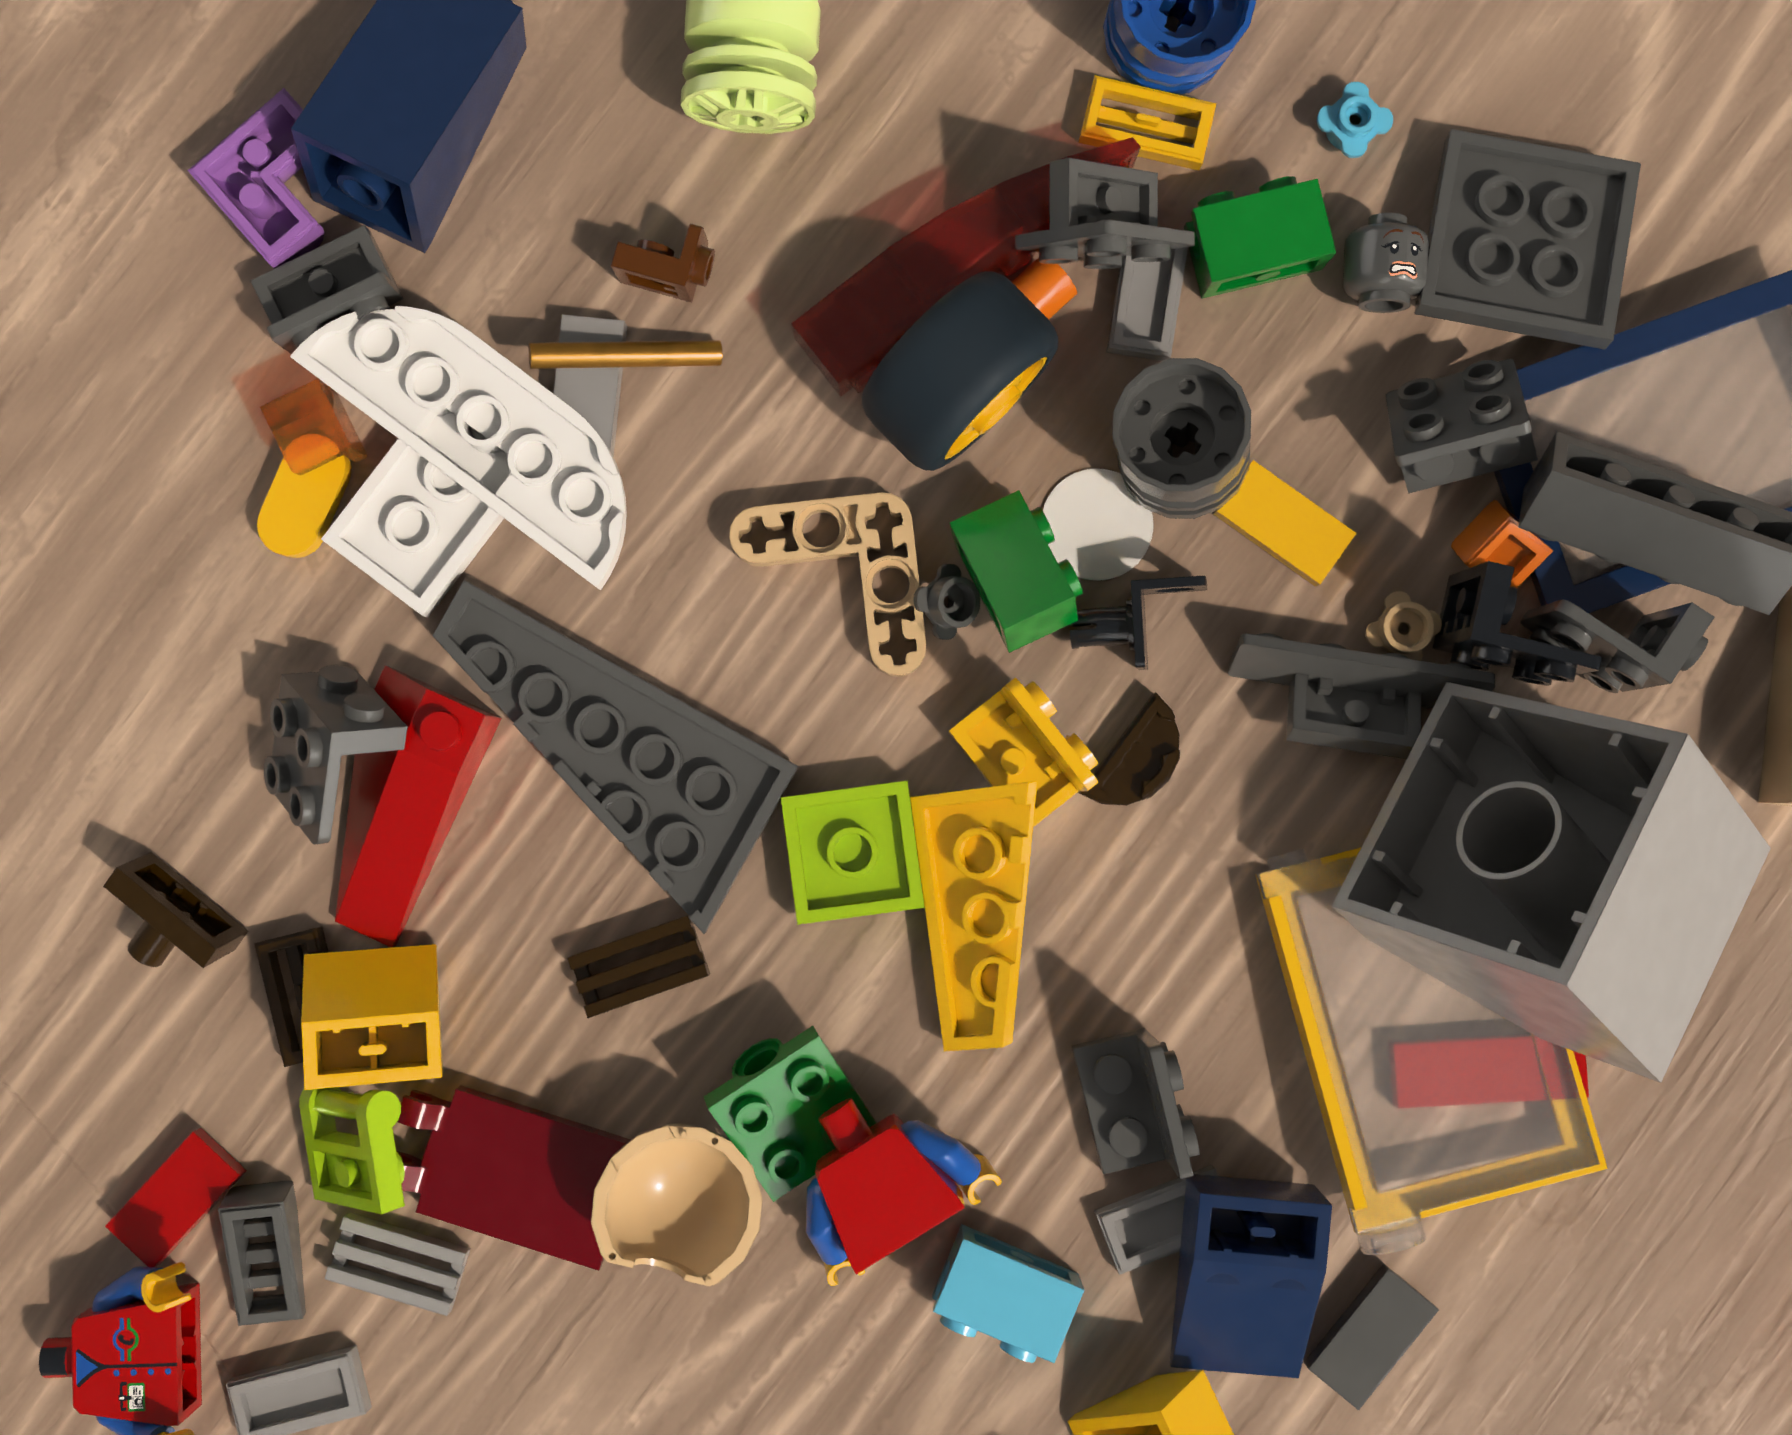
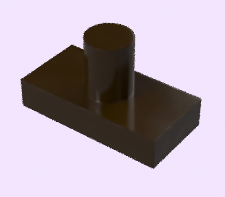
[103,852,249,968]

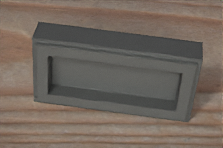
[1304,1263,1439,1410]

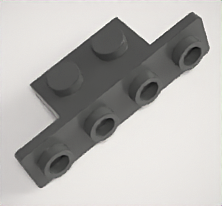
[1228,633,1495,759]

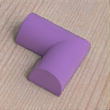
[187,88,325,269]

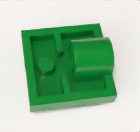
[703,1026,877,1202]

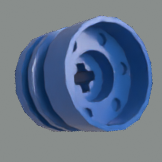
[1103,0,1256,95]

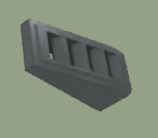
[218,1180,306,1326]

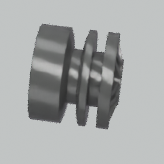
[1112,358,1251,519]

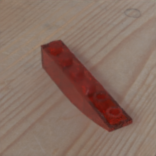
[791,137,1141,397]

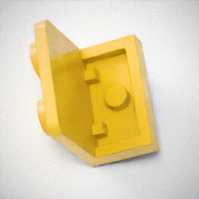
[948,678,1098,827]

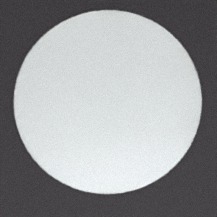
[1043,468,1153,581]

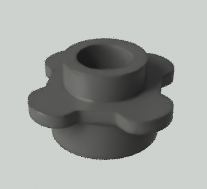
[914,564,980,640]

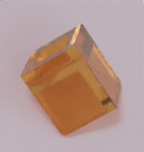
[260,378,368,476]

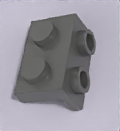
[250,225,404,354]

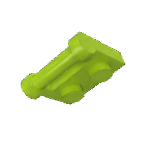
[299,1087,405,1215]

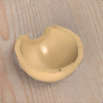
[591,1123,762,1286]

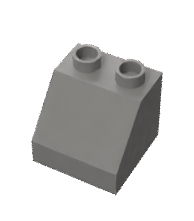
[1331,682,1771,1083]

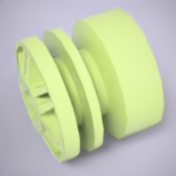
[680,0,821,134]

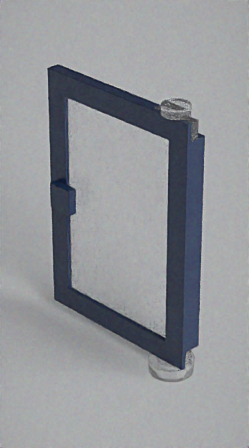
[1494,270,1792,613]

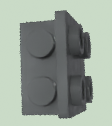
[1015,158,1195,269]
[1386,359,1538,494]

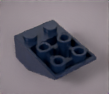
[1169,1174,1332,1378]

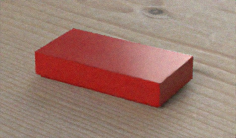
[105,1128,247,1267]

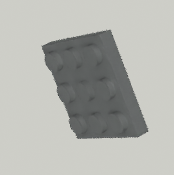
[1414,129,1641,350]

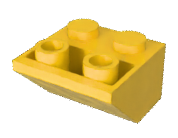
[301,944,443,1090]

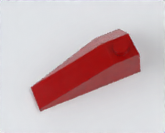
[335,665,502,947]

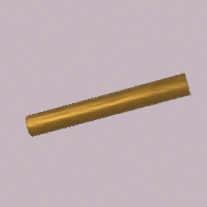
[529,340,722,369]

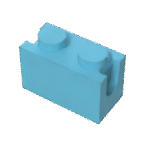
[932,1224,1084,1363]

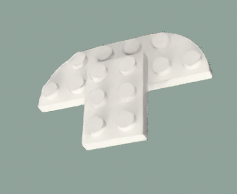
[290,306,627,618]

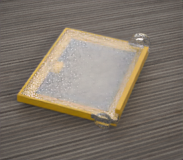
[1255,847,1608,1255]

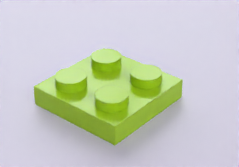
[781,780,925,925]

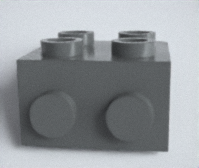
[1520,600,1715,693]
[264,665,408,845]

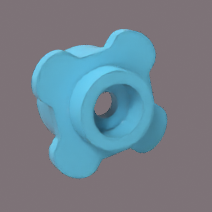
[1317,82,1393,158]

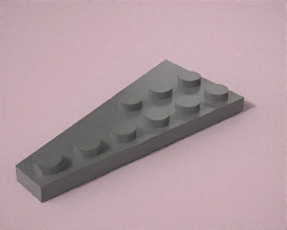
[433,580,799,934]

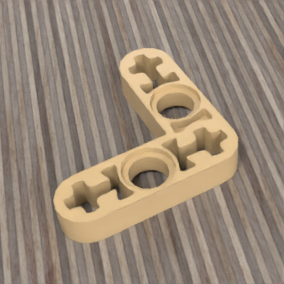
[729,493,926,677]

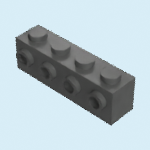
[1518,431,1792,615]

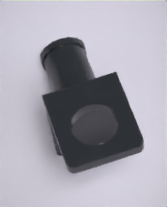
[1070,576,1207,670]

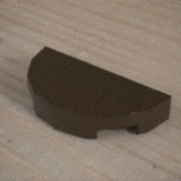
[1078,692,1180,806]

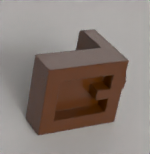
[611,224,715,303]

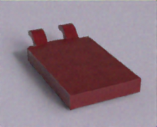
[397,1085,631,1271]

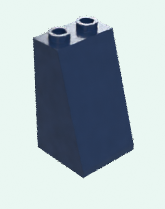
[291,0,527,253]

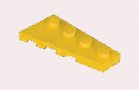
[910,781,1037,1051]

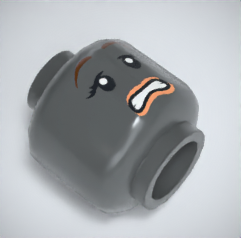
[1343,213,1429,313]

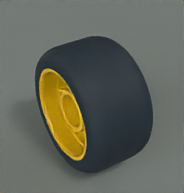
[862,271,1058,471]

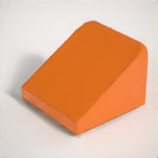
[1451,500,1553,588]

